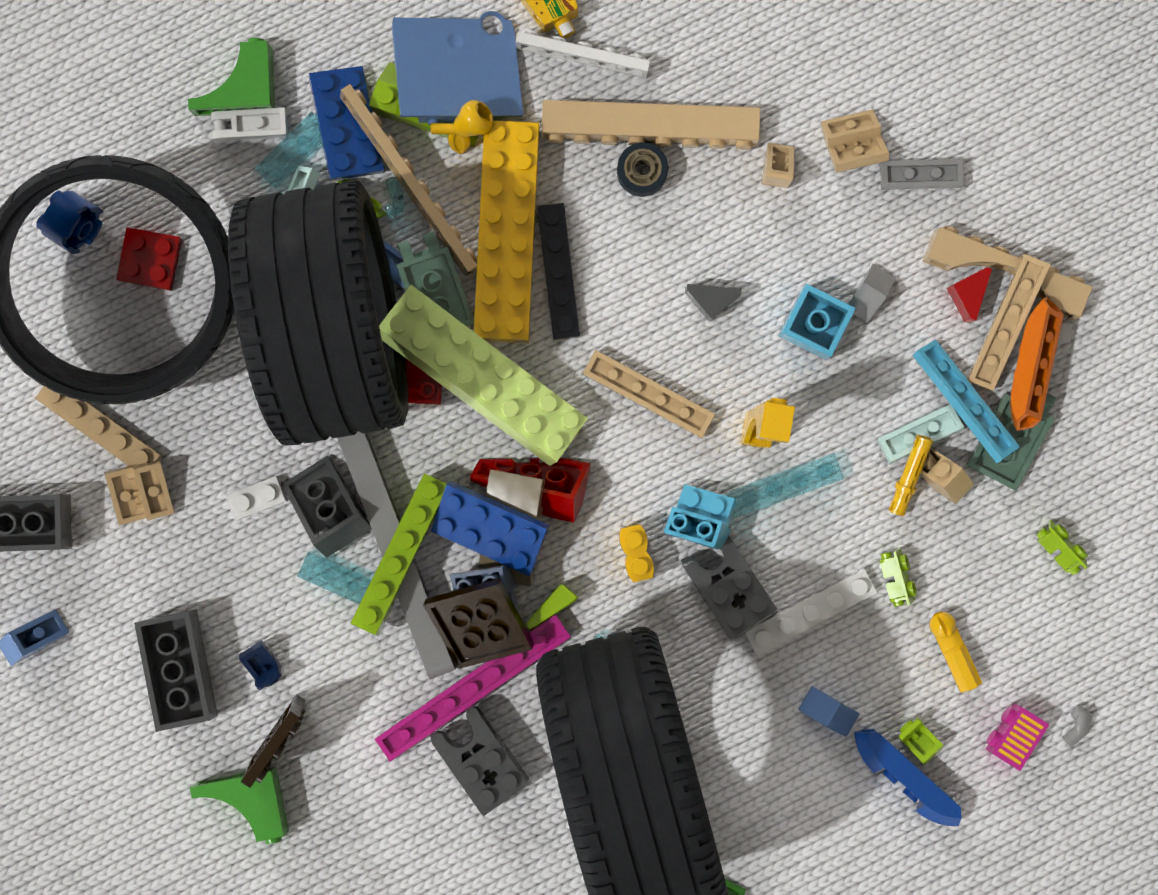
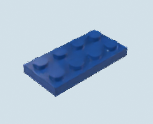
[308,66,384,181]
[431,481,550,576]

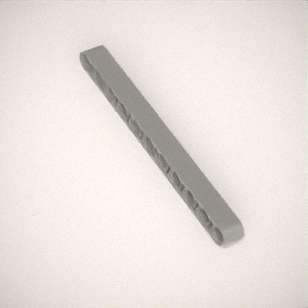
[337,431,456,679]

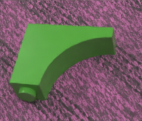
[188,38,275,116]
[190,766,289,844]

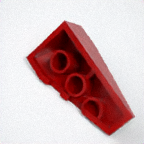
[470,458,591,523]

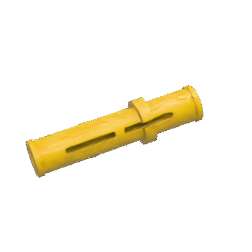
[888,434,934,516]

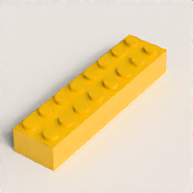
[474,121,540,344]

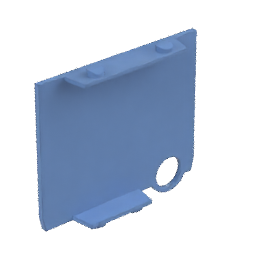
[392,11,523,125]

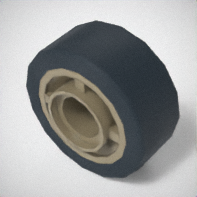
[617,142,669,197]

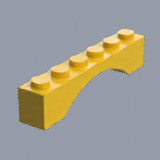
[741,398,795,449]

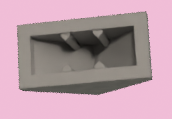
[848,264,896,324]

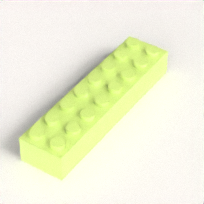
[379,285,588,466]

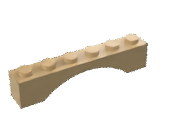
[922,226,1092,320]

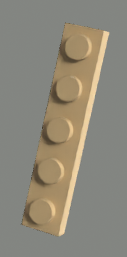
[967,253,1051,391]
[582,350,715,438]
[35,386,163,466]

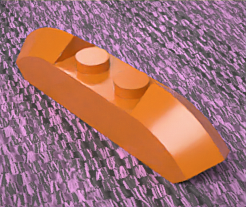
[1010,296,1064,431]

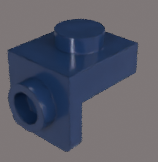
[239,640,282,690]

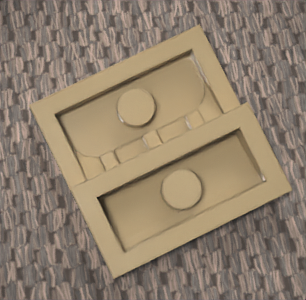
[821,109,889,173]
[104,461,174,525]

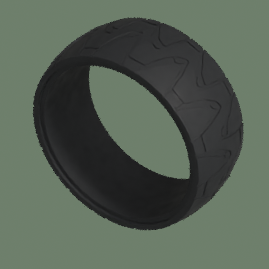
[0,155,234,404]

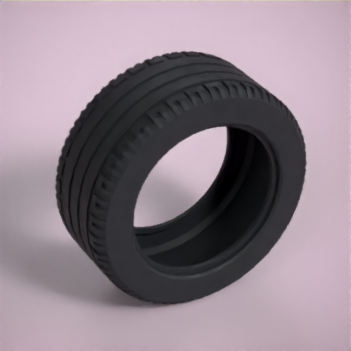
[536,627,729,895]

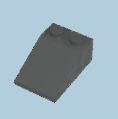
[282,455,372,558]

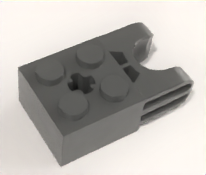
[681,536,778,642]
[430,705,529,817]

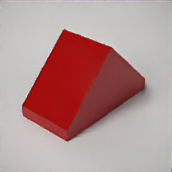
[946,267,992,324]

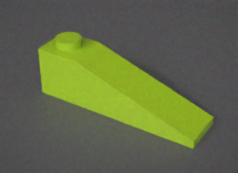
[369,62,478,147]

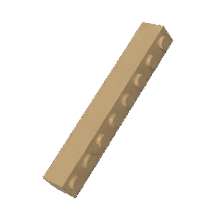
[542,100,760,150]

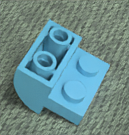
[664,484,737,550]

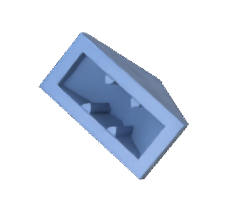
[799,686,860,737]

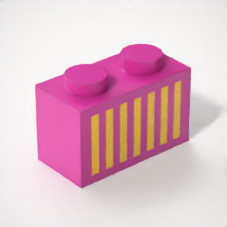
[985,703,1049,771]

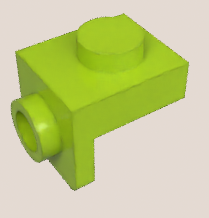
[898,718,944,766]

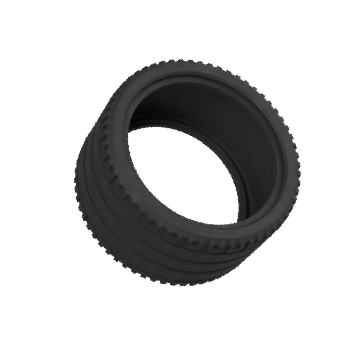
[228,180,408,446]

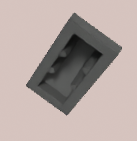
[685,284,742,322]

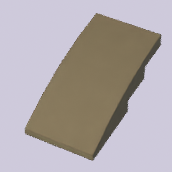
[479,469,545,587]

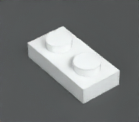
[225,476,287,521]

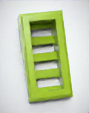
[526,583,578,629]

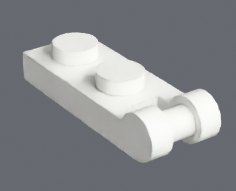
[211,107,288,142]

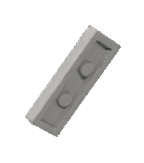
[880,159,964,190]

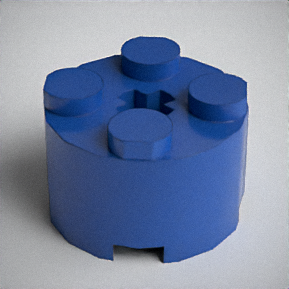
[36,190,103,254]

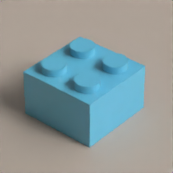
[778,284,856,360]

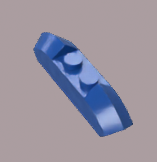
[854,729,962,826]

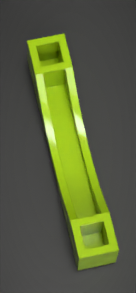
[350,473,446,637]

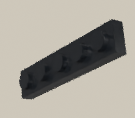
[537,203,580,341]

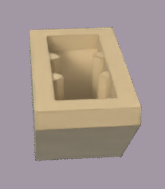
[761,143,794,188]

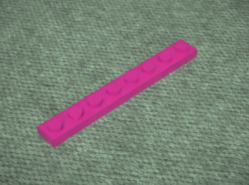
[375,614,571,761]

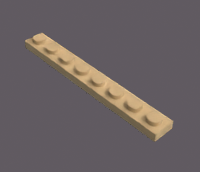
[340,84,477,276]

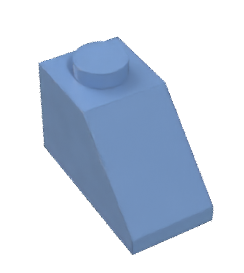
[0,610,69,666]

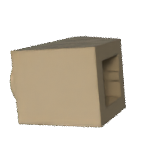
[920,447,974,504]

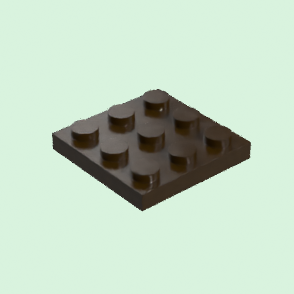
[423,578,534,669]
[241,694,306,788]

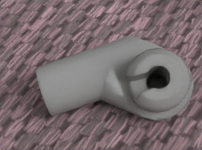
[1062,706,1092,747]

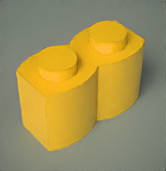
[619,524,654,583]

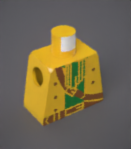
[520,0,578,39]

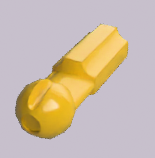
[929,611,982,693]

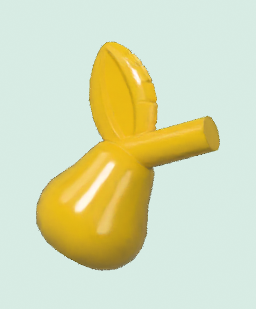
[431,100,493,154]

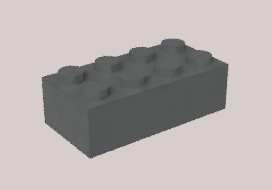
[0,494,72,552]
[134,609,218,732]

